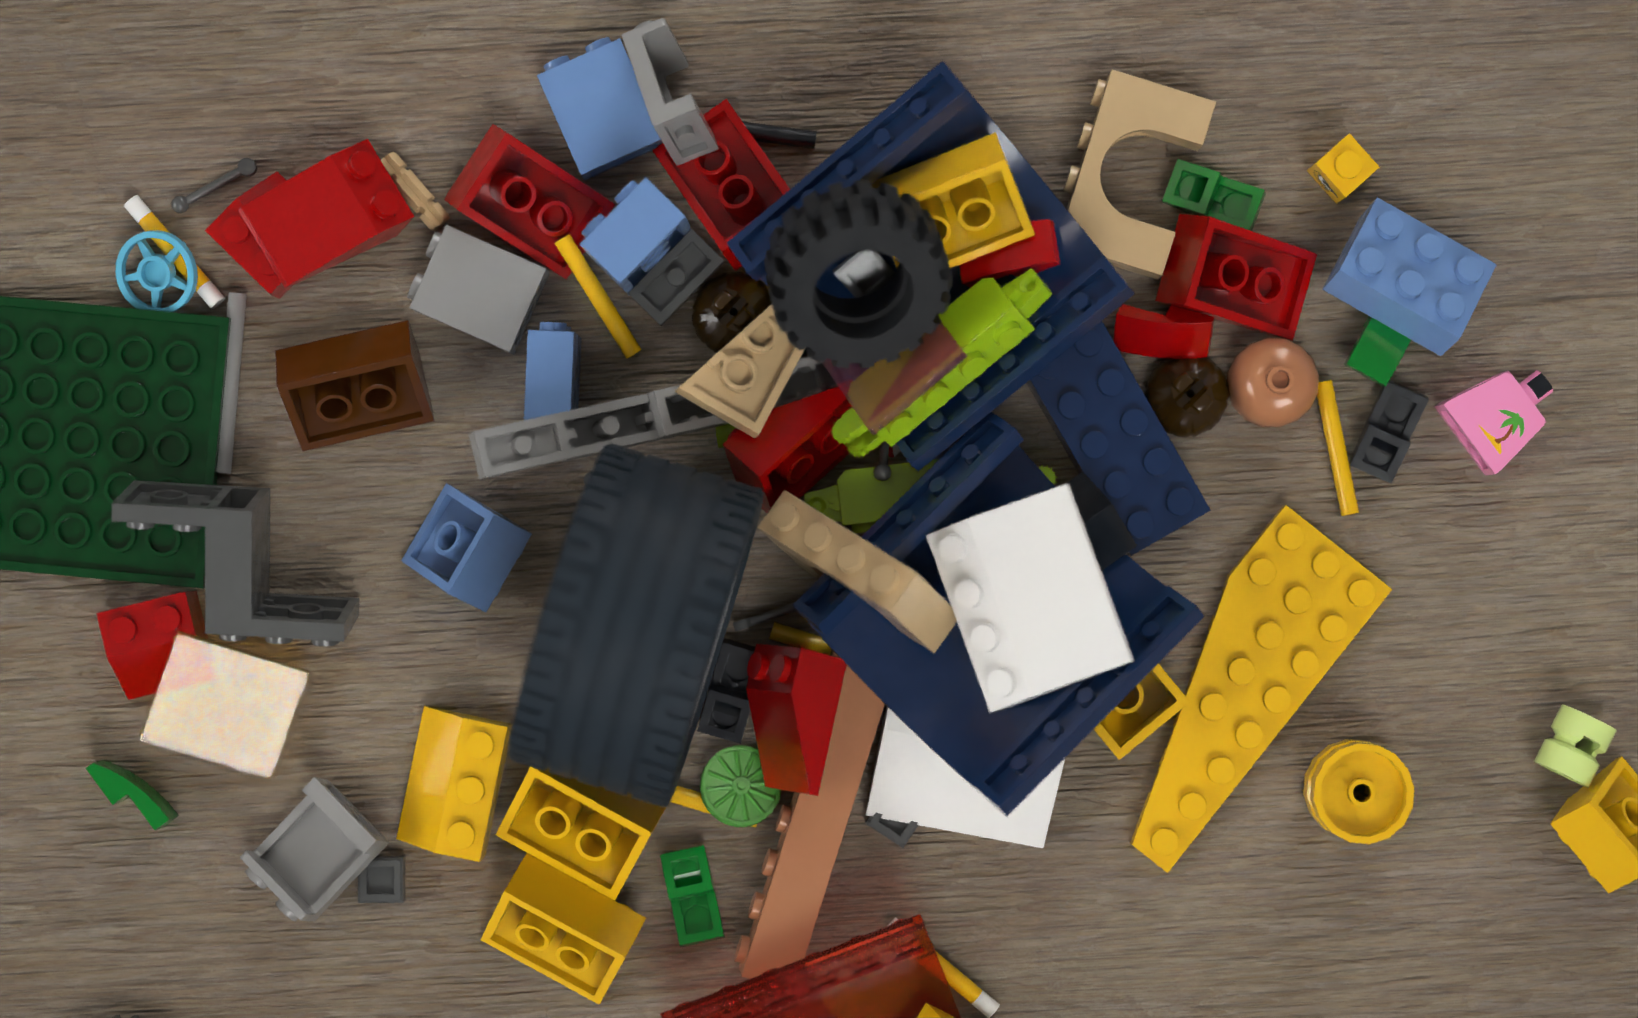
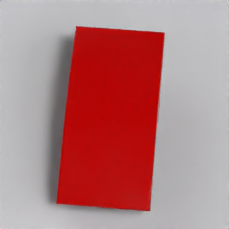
[959,219,1060,288]
[1113,304,1214,359]

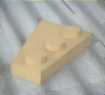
[675,304,805,438]

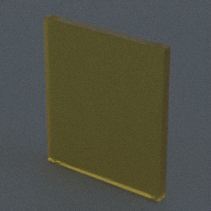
[140,630,309,779]

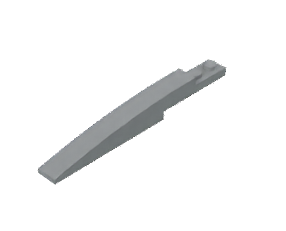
[468,357,850,480]

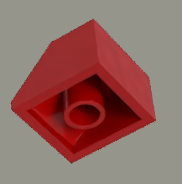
[205,171,292,299]
[96,590,218,700]

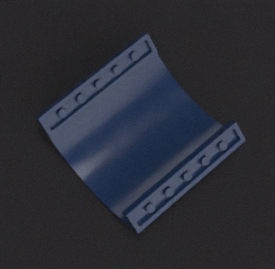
[727,61,1135,471]
[793,412,1205,816]

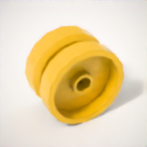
[1303,739,1414,844]

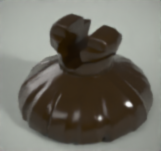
[692,272,772,353]
[1144,357,1230,438]

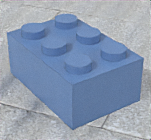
[580,177,691,295]
[1322,197,1497,356]

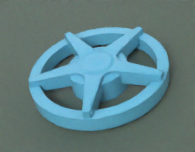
[115,230,198,312]

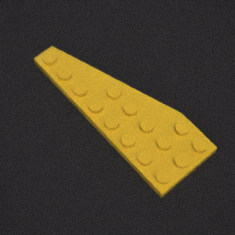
[1130,505,1392,873]

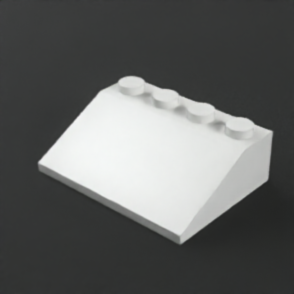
[926,484,1134,713]
[865,706,1065,848]

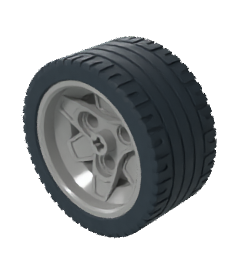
[509,443,764,807]

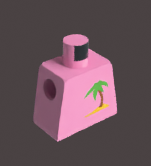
[1435,370,1553,476]

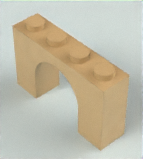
[1063,69,1216,280]
[757,490,957,653]

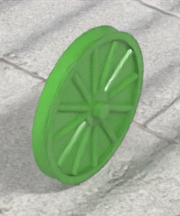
[700,745,782,827]

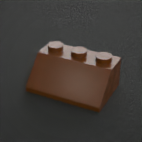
[275,320,434,451]

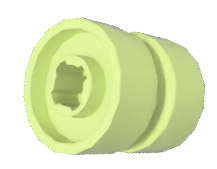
[1534,704,1617,788]

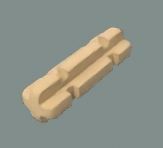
[381,152,450,231]

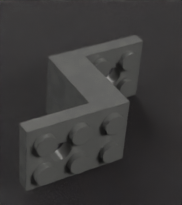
[112,480,360,647]

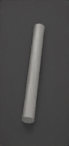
[216,292,247,474]

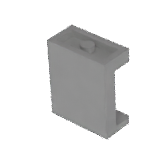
[621,18,719,166]
[407,225,550,355]
[240,777,390,922]

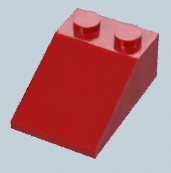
[652,99,790,271]
[444,124,616,280]
[238,139,414,289]
[1155,214,1317,341]
[722,381,855,513]
[746,644,847,796]

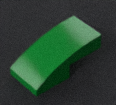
[1162,159,1266,231]
[1344,316,1411,387]
[85,760,179,830]
[660,845,725,947]

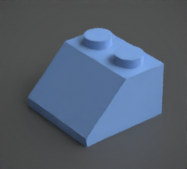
[401,483,532,612]

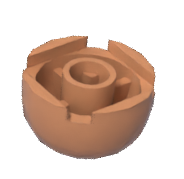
[1227,338,1319,427]

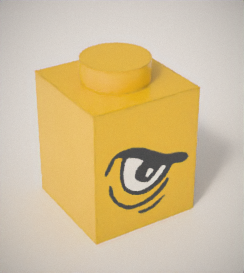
[1306,133,1380,204]

